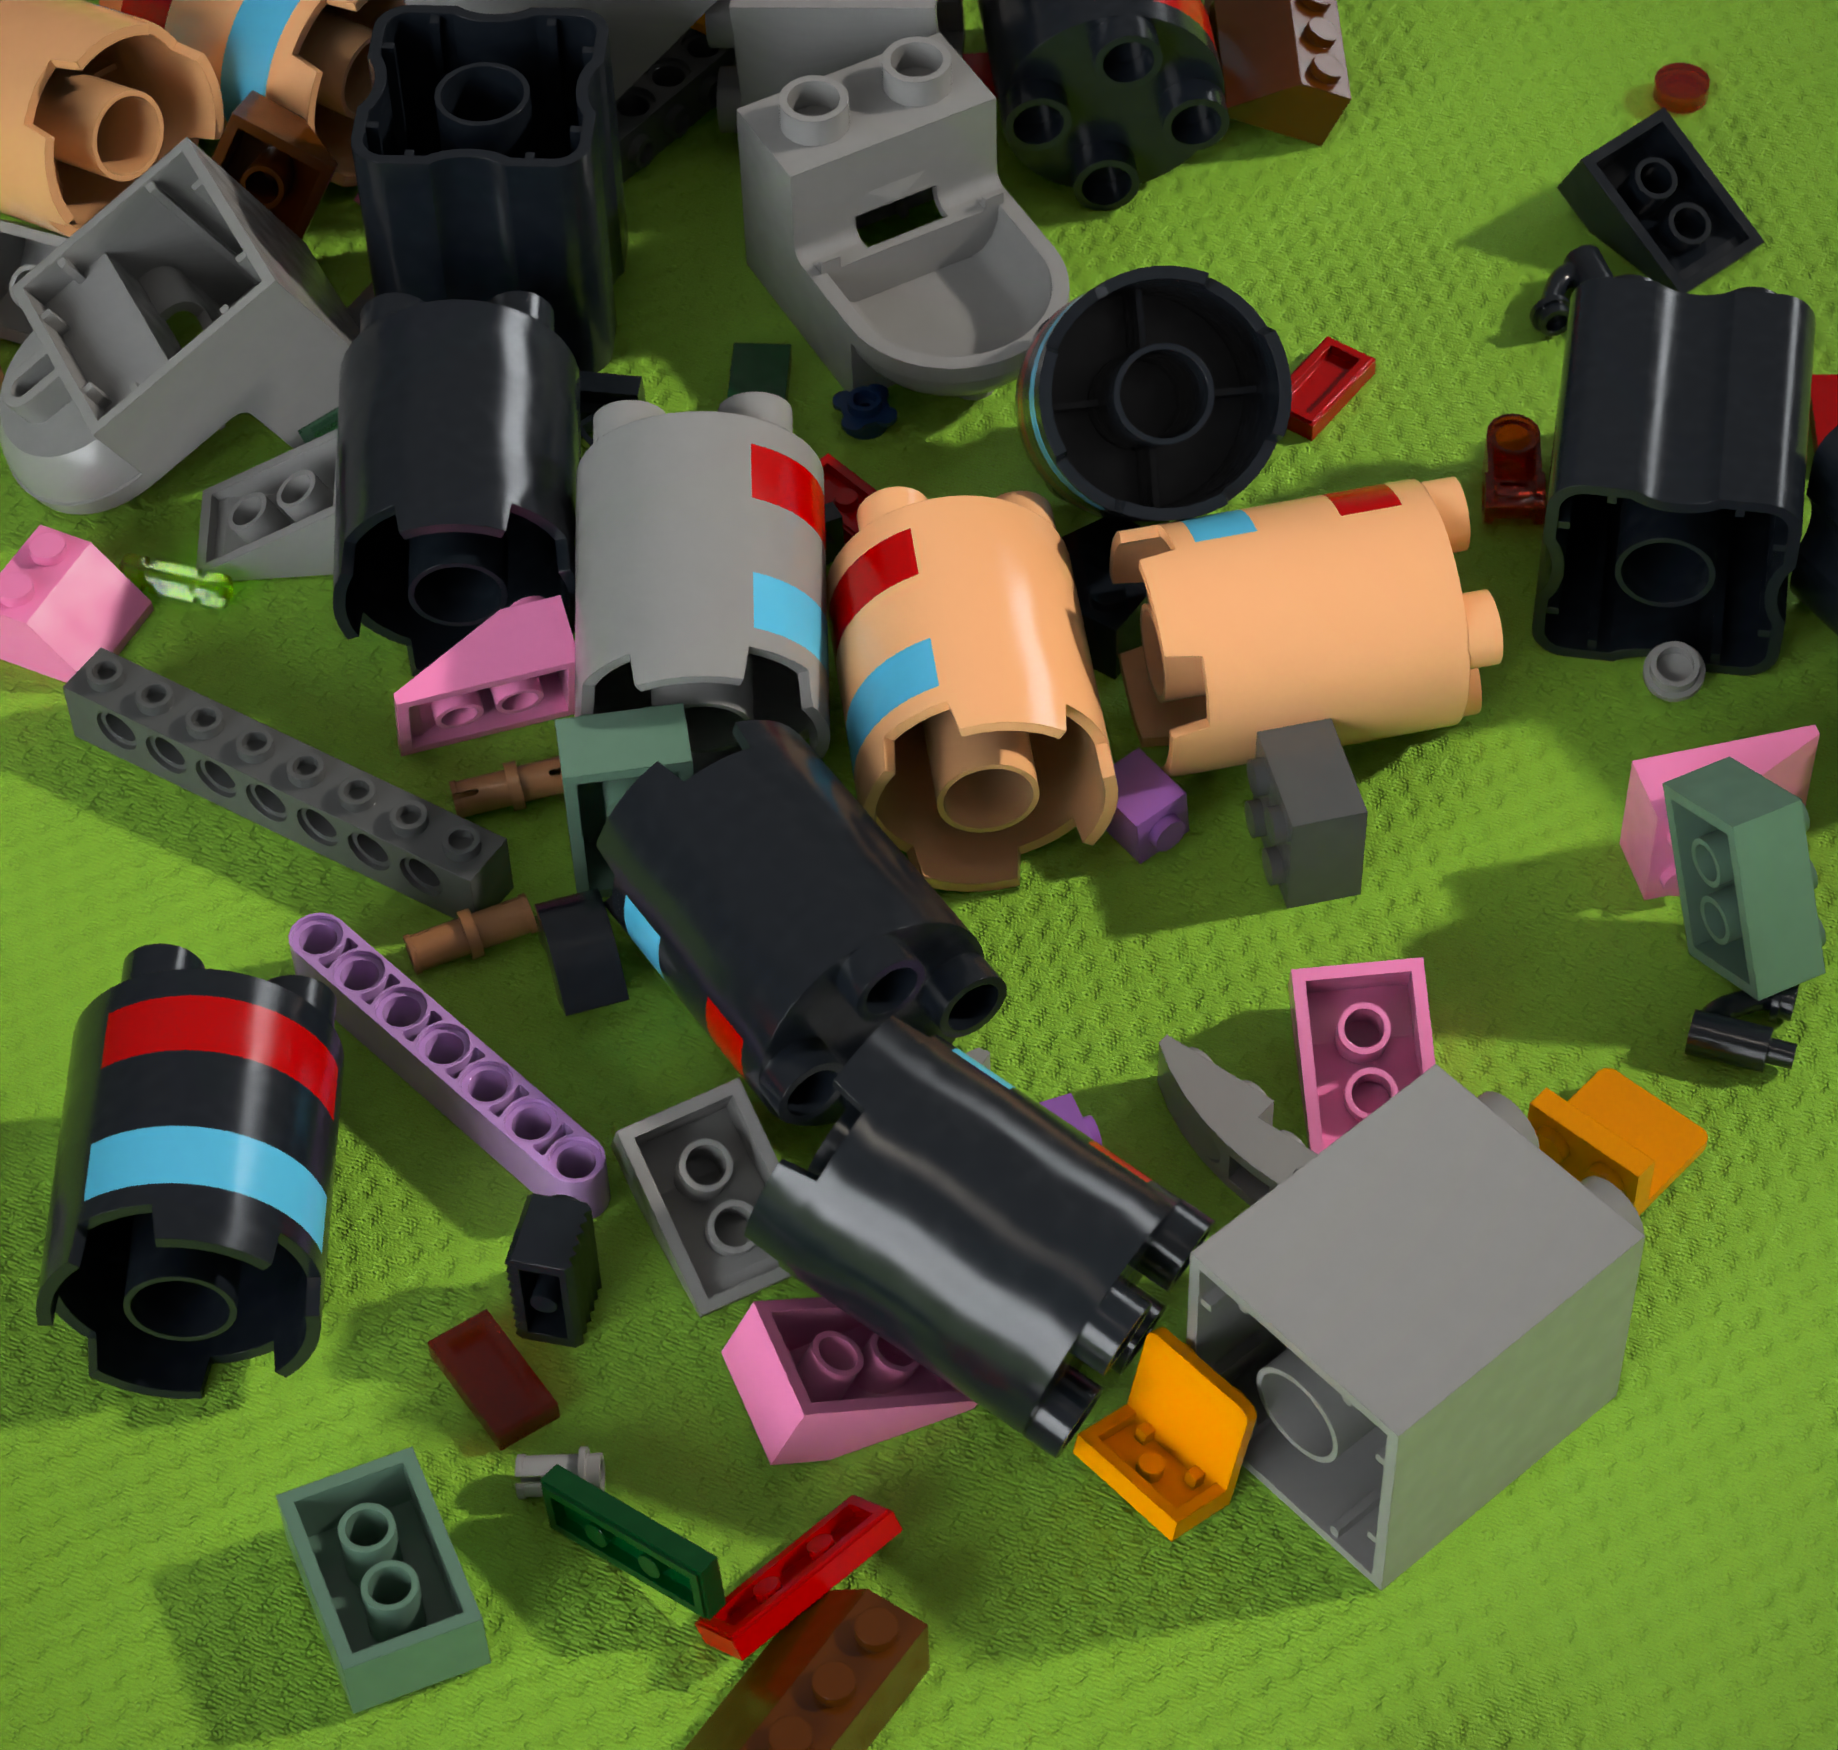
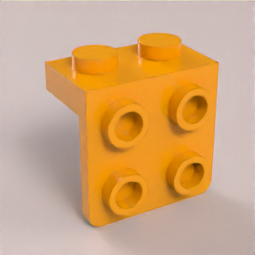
[1528,1068,1708,1216]
[1073,1327,1257,1542]

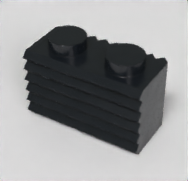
[504,1193,602,1348]

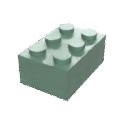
[554,703,694,898]
[1662,756,1826,1001]
[276,1447,491,1714]

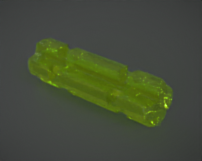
[118,553,234,609]

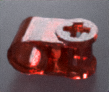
[1481,413,1546,525]

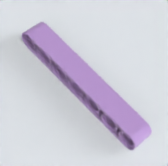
[288,912,611,1219]

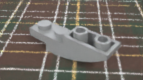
[1158,1035,1318,1206]

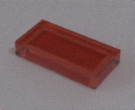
[428,1309,560,1451]

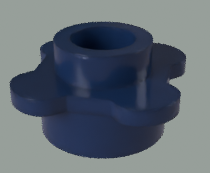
[832,384,898,440]

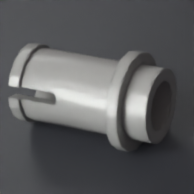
[515,1446,605,1499]

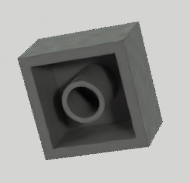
[1245,718,1368,909]

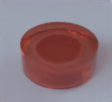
[1653,62,1710,114]

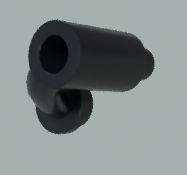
[1530,245,1614,336]
[1685,984,1799,1073]

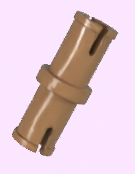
[449,756,564,819]
[403,893,538,975]

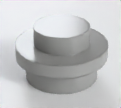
[1643,641,1706,702]

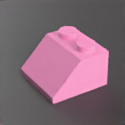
[0,524,154,683]

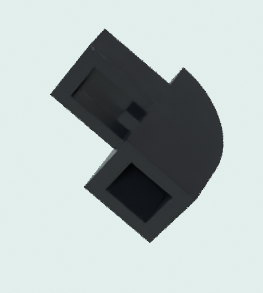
[534,888,630,1016]

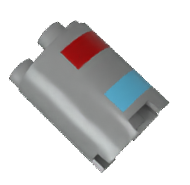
[575,392,830,774]

